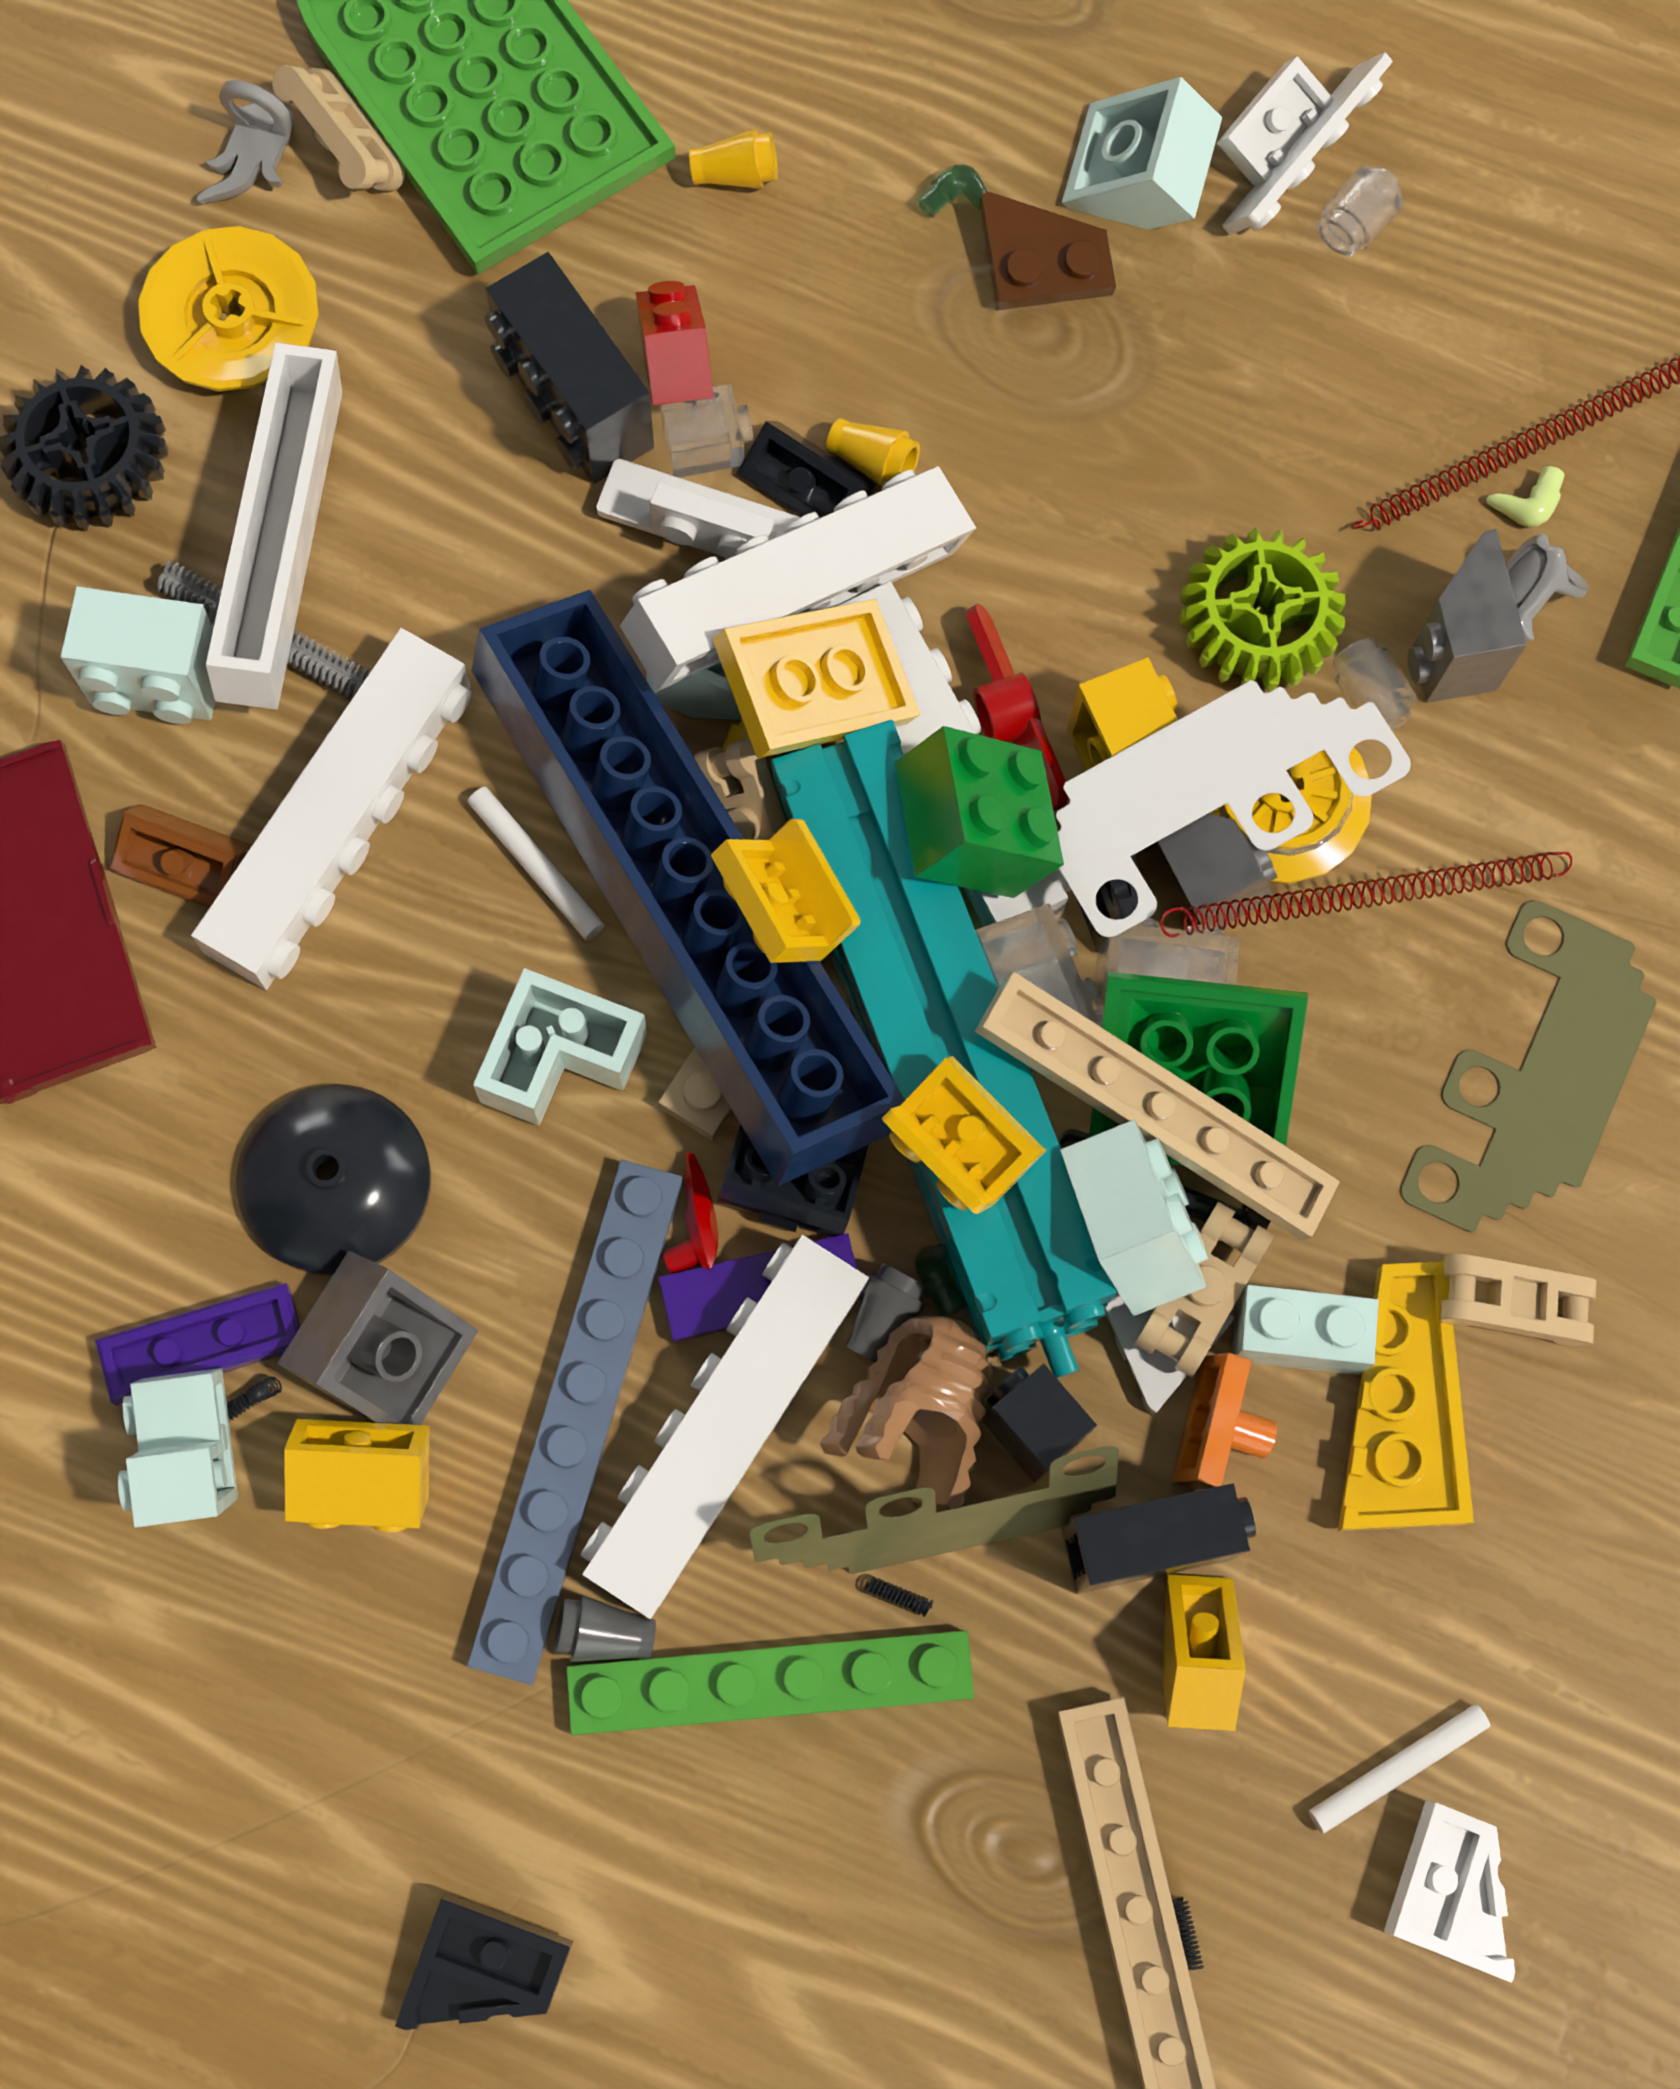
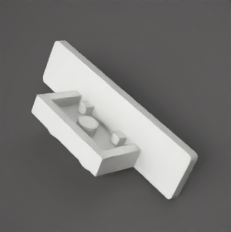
[1217,52,1393,235]
[596,459,801,559]

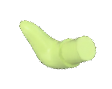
[1486,466,1565,528]

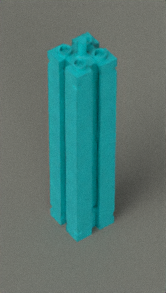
[771,719,1117,1379]

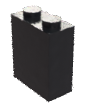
[1061,1483,1256,1594]

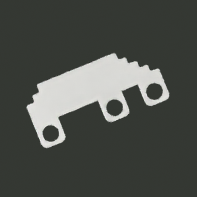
[1056,680,1411,937]

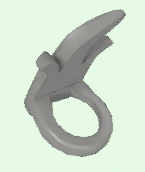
[196,80,293,204]
[1506,533,1589,641]

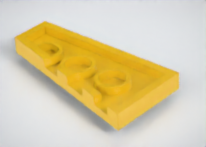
[1337,1261,1474,1532]

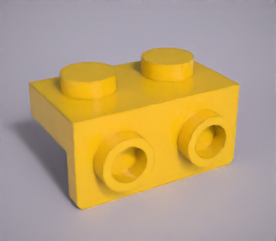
[711,819,860,963]
[882,1056,1046,1214]

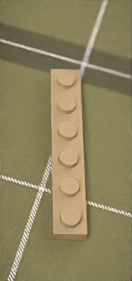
[974,971,1340,1240]
[1056,1697,1216,2089]

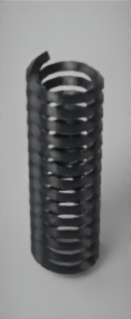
[865,1576,933,1617]
[1172,1897,1204,1970]

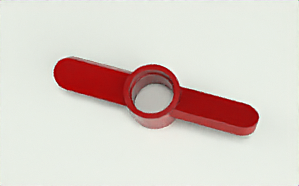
[966,603,1068,811]

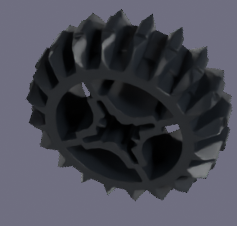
[0,364,169,531]

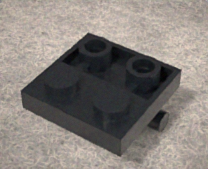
[717,1124,868,1237]

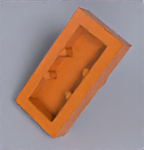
[1172,1352,1277,1490]

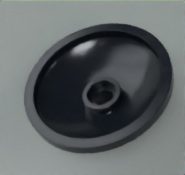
[236,1084,431,1276]

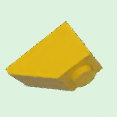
[1163,1574,1246,1731]

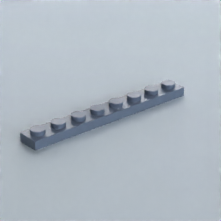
[467,1159,684,1686]

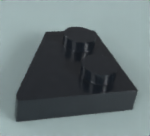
[395,1893,574,2030]

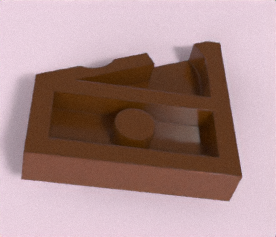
[979,192,1116,311]

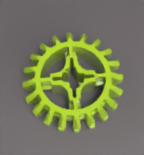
[1179,527,1346,693]

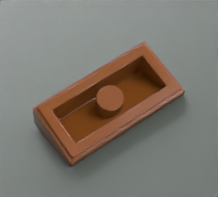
[108,804,252,908]

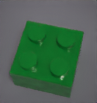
[895,726,1064,898]

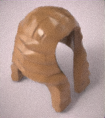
[820,1316,994,1513]

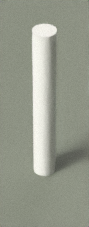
[468,786,605,941]
[1308,1704,1491,1834]

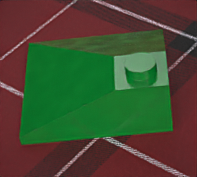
[1089,972,1308,1166]

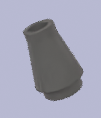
[845,1263,928,1362]
[554,1594,656,1662]

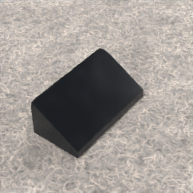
[736,421,875,518]

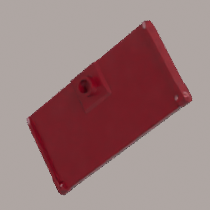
[0,740,156,1104]

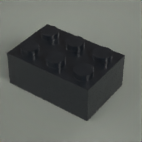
[484,252,654,484]

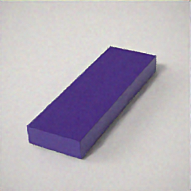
[659,1233,863,1343]
[95,1283,301,1405]

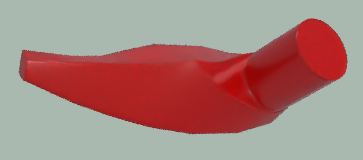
[663,1153,719,1274]

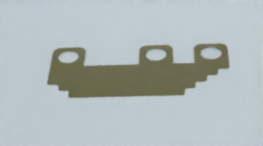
[1402,900,1657,1232]
[749,1446,1119,1574]

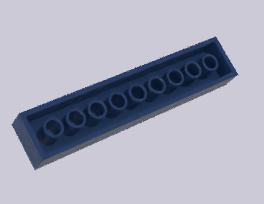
[471,590,905,1186]

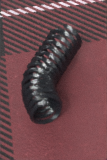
[227,1377,282,1423]

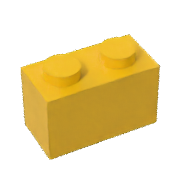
[284,1419,430,1532]

